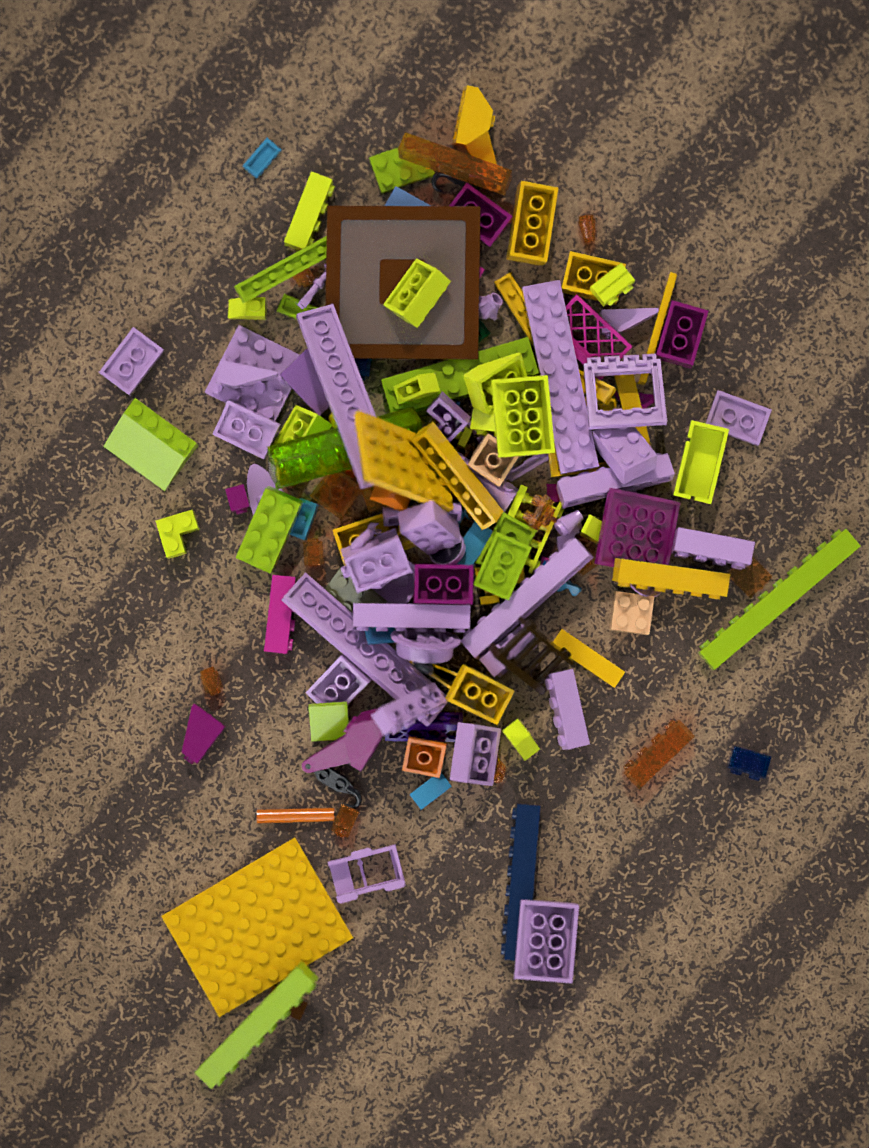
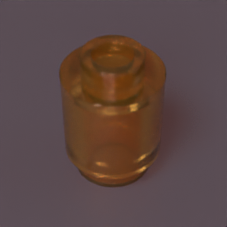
[292,268,314,288]
[200,666,224,696]

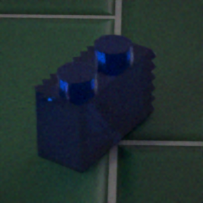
[726,746,771,781]

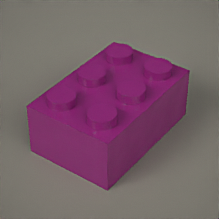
[655,300,709,369]
[414,564,473,605]

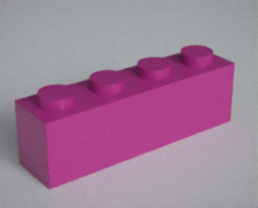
[264,575,296,654]

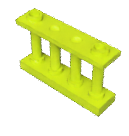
[508,485,564,574]

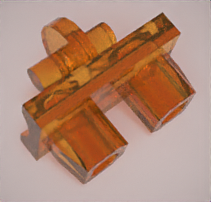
[522,494,557,532]

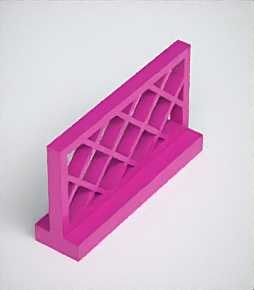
[565,294,633,380]

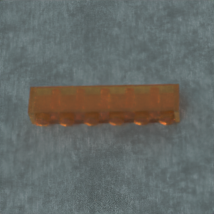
[398,132,512,196]

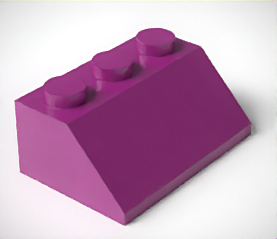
[449,183,513,247]

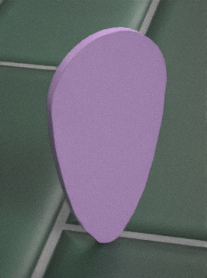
[247,464,283,516]

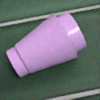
[554,510,584,536]

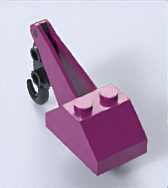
[302,708,384,809]

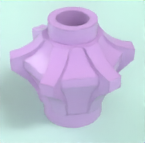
[479,293,503,321]

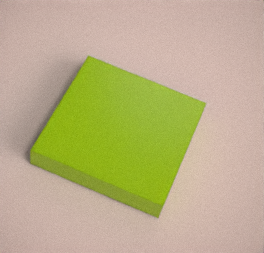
[308,702,349,742]

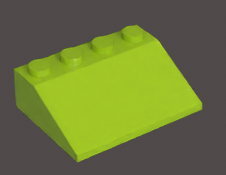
[104,398,199,491]

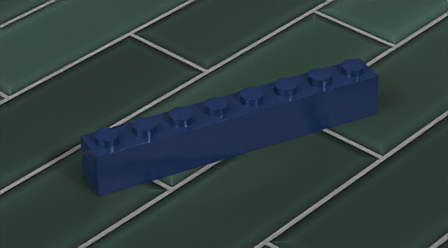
[500,803,540,961]

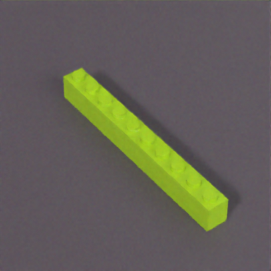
[698,529,861,670]

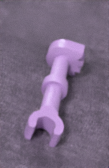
[297,263,326,309]

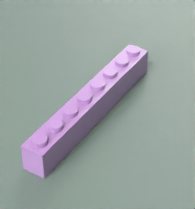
[461,538,594,659]

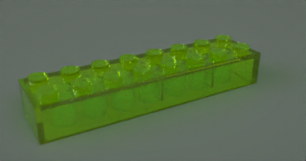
[267,407,422,489]

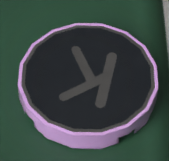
[429,535,466,565]

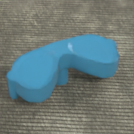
[557,580,581,596]

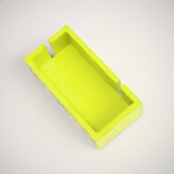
[673,420,729,504]

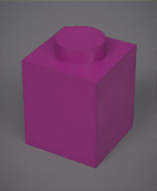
[225,484,251,515]

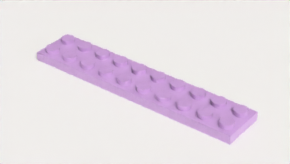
[522,280,599,474]
[296,304,376,489]
[281,572,448,727]

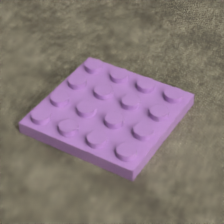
[205,325,299,422]

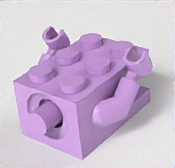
[341,522,412,593]

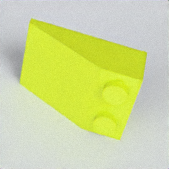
[463,352,528,414]

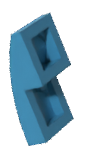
[409,772,452,810]

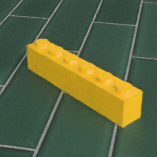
[411,422,503,530]
[612,558,730,600]

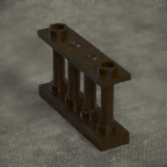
[488,616,574,695]

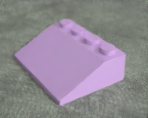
[514,900,579,983]

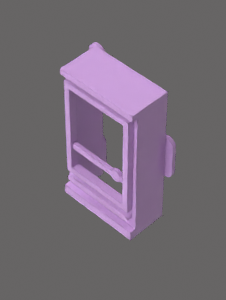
[328,844,405,903]

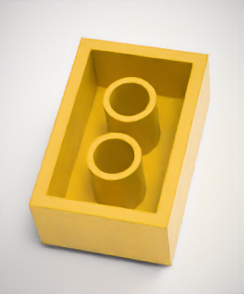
[561,251,626,305]

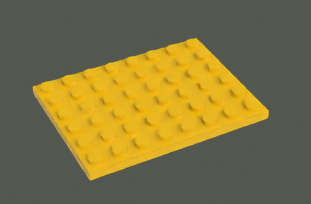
[161,838,354,1017]

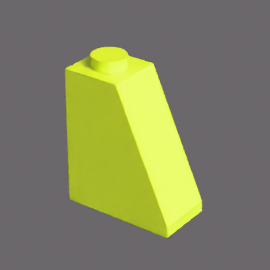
[502,719,540,761]

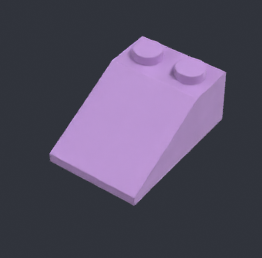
[306,654,372,705]

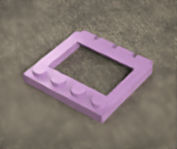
[583,354,667,430]

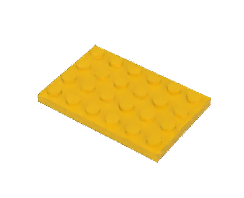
[354,410,454,512]

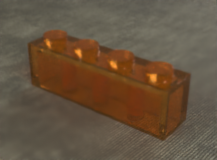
[622,719,695,790]

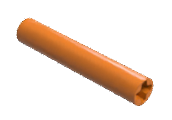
[257,808,335,823]

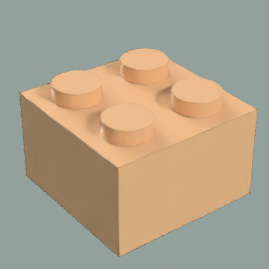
[609,591,654,635]

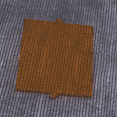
[728,556,773,598]

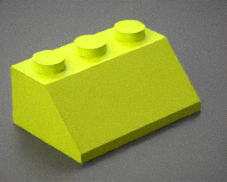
[383,258,451,328]
[268,405,332,474]

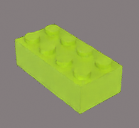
[236,486,304,574]

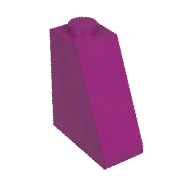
[182,703,226,764]

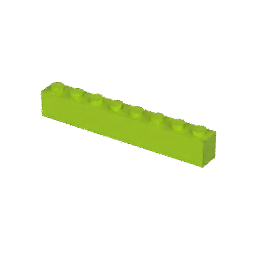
[195,961,319,1089]

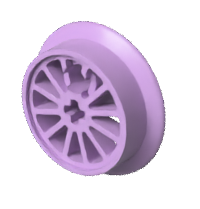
[391,628,461,663]

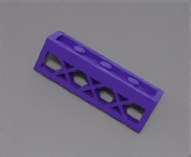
[385,712,463,742]

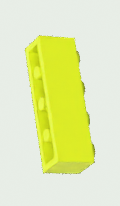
[284,171,335,251]

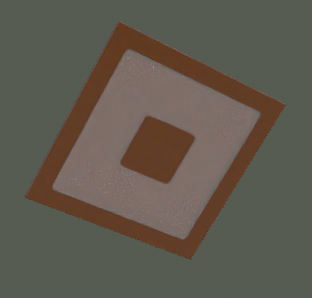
[325,206,481,360]

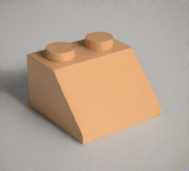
[467,434,519,487]

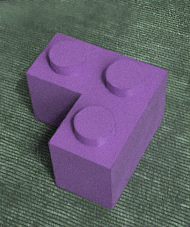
[427,391,471,442]

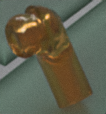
[493,756,506,783]

